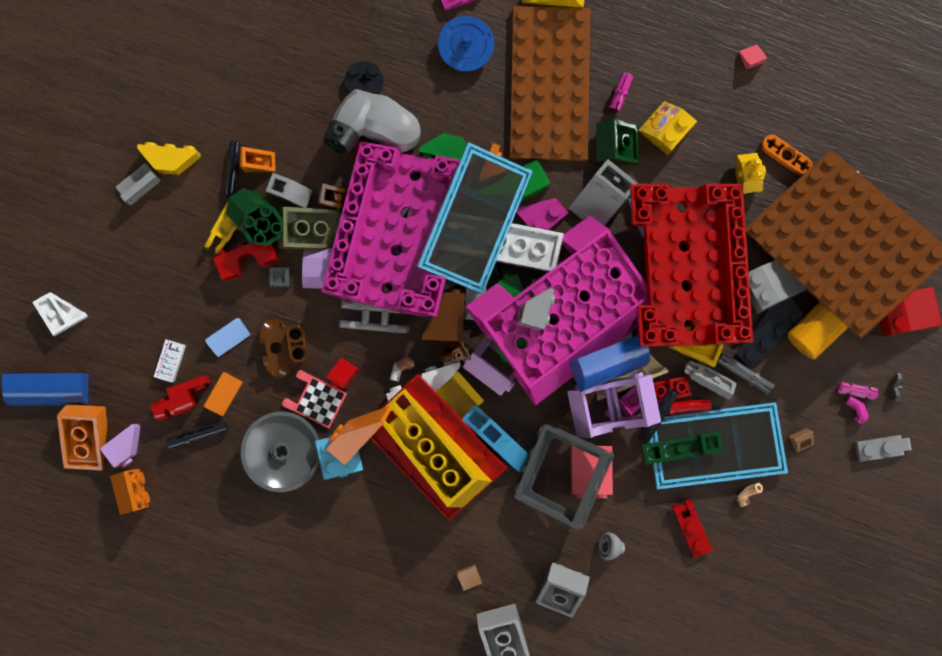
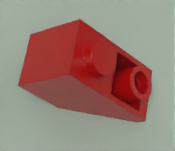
[326,358,360,390]

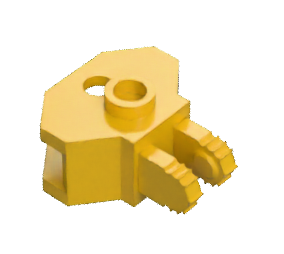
[735,153,766,195]

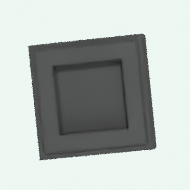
[269,267,290,287]

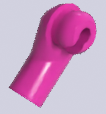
[845,395,869,424]

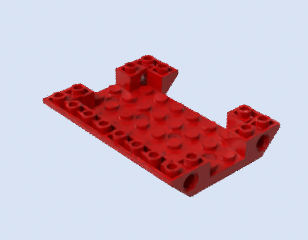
[630,184,753,347]

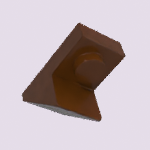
[318,183,348,210]

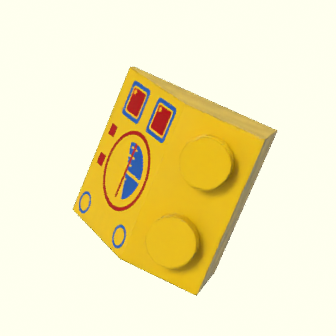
[638,101,697,156]

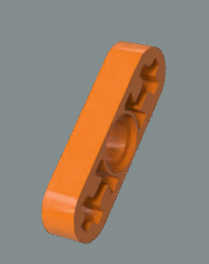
[761,135,813,176]

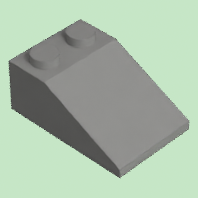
[749,260,807,314]
[477,604,530,656]

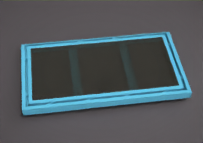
[417,142,532,294]
[650,402,788,490]

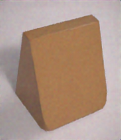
[456,564,482,591]

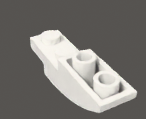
[386,360,461,401]

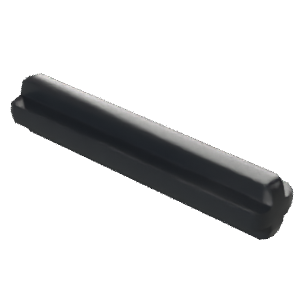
[224,141,241,198]

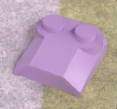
[302,248,333,289]

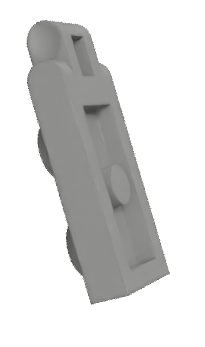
[684,361,737,400]
[855,435,912,462]

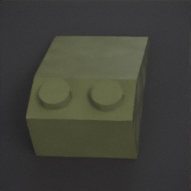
[276,207,340,249]

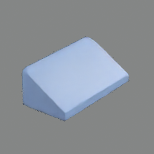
[205,318,251,357]

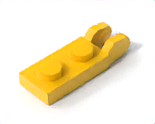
[204,201,236,254]

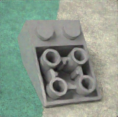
[568,160,638,226]

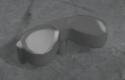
[891,373,903,401]

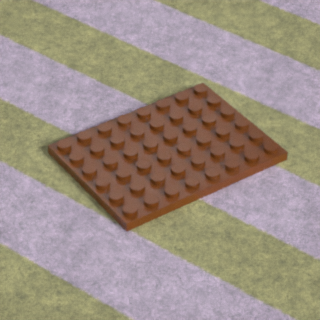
[746,150,942,339]

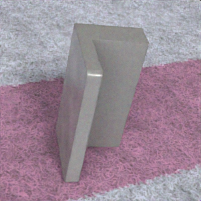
[116,163,161,205]

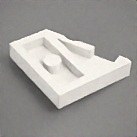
[33,292,88,337]

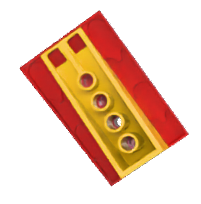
[370,374,508,520]

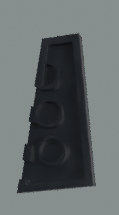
[735,298,806,369]

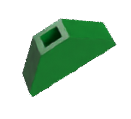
[419,133,477,169]

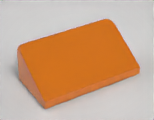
[204,372,243,416]

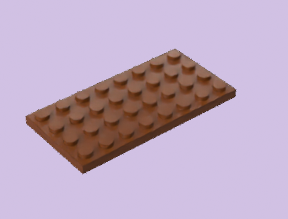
[510,6,590,161]

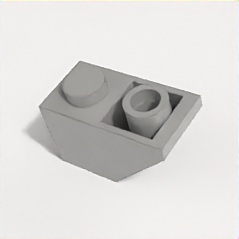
[266,173,313,208]
[516,288,555,330]

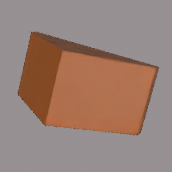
[240,147,275,173]

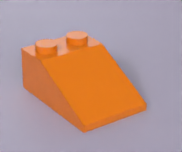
[57,405,107,470]
[326,406,391,465]

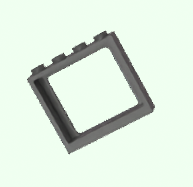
[514,424,615,530]

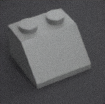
[535,562,590,618]

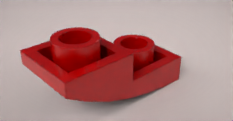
[653,376,691,402]

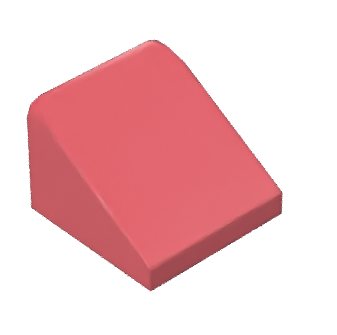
[739,44,767,69]

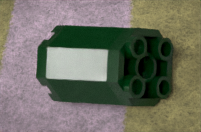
[225,189,283,247]

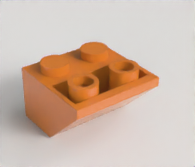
[110,469,150,515]

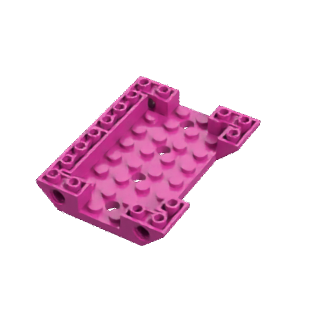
[321,141,474,317]
[465,216,648,405]

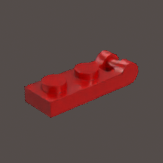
[671,499,713,558]

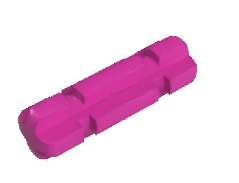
[838,382,878,399]

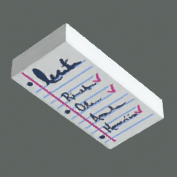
[154,339,186,383]

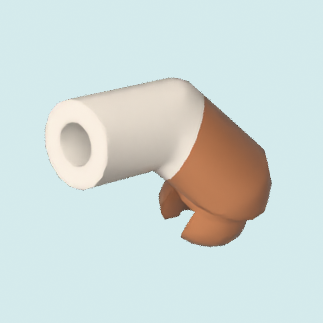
[390,357,415,382]

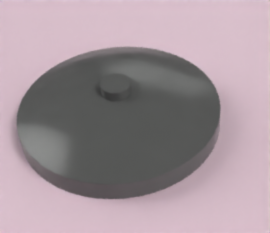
[240,412,319,492]

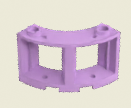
[463,337,516,396]
[567,372,661,438]

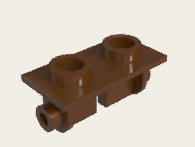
[440,341,471,362]

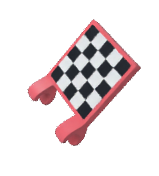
[282,370,347,428]

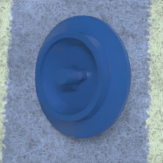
[438,16,494,72]

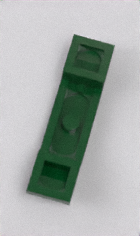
[641,431,724,465]

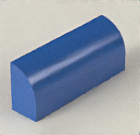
[568,335,650,393]
[2,373,89,406]

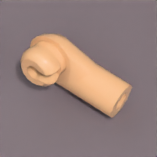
[737,483,763,507]

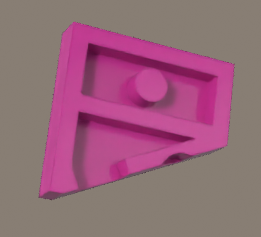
[516,198,568,230]

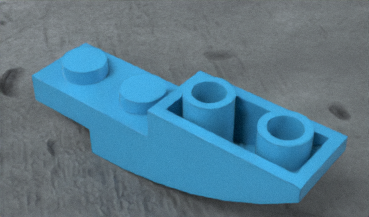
[462,404,531,473]

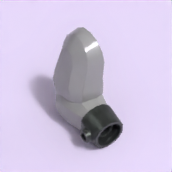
[323,89,421,155]

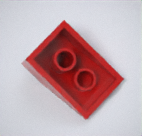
[880,287,942,336]

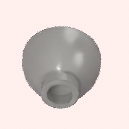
[598,532,625,560]

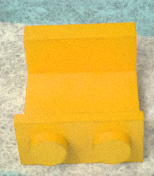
[436,371,484,418]

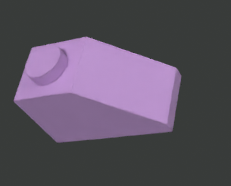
[100,424,140,468]

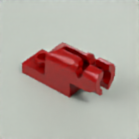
[151,375,211,421]

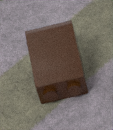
[422,289,465,343]

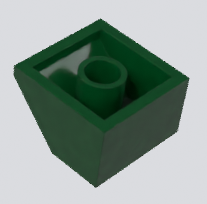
[595,119,639,165]

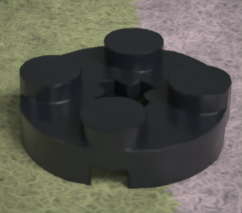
[345,61,384,94]

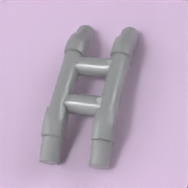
[339,300,410,333]

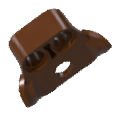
[259,319,307,379]

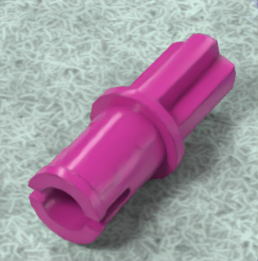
[608,73,633,112]

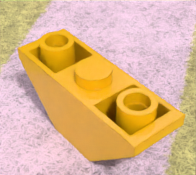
[137,142,201,175]

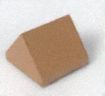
[789,428,815,452]

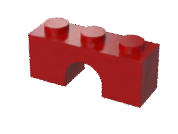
[213,242,280,282]

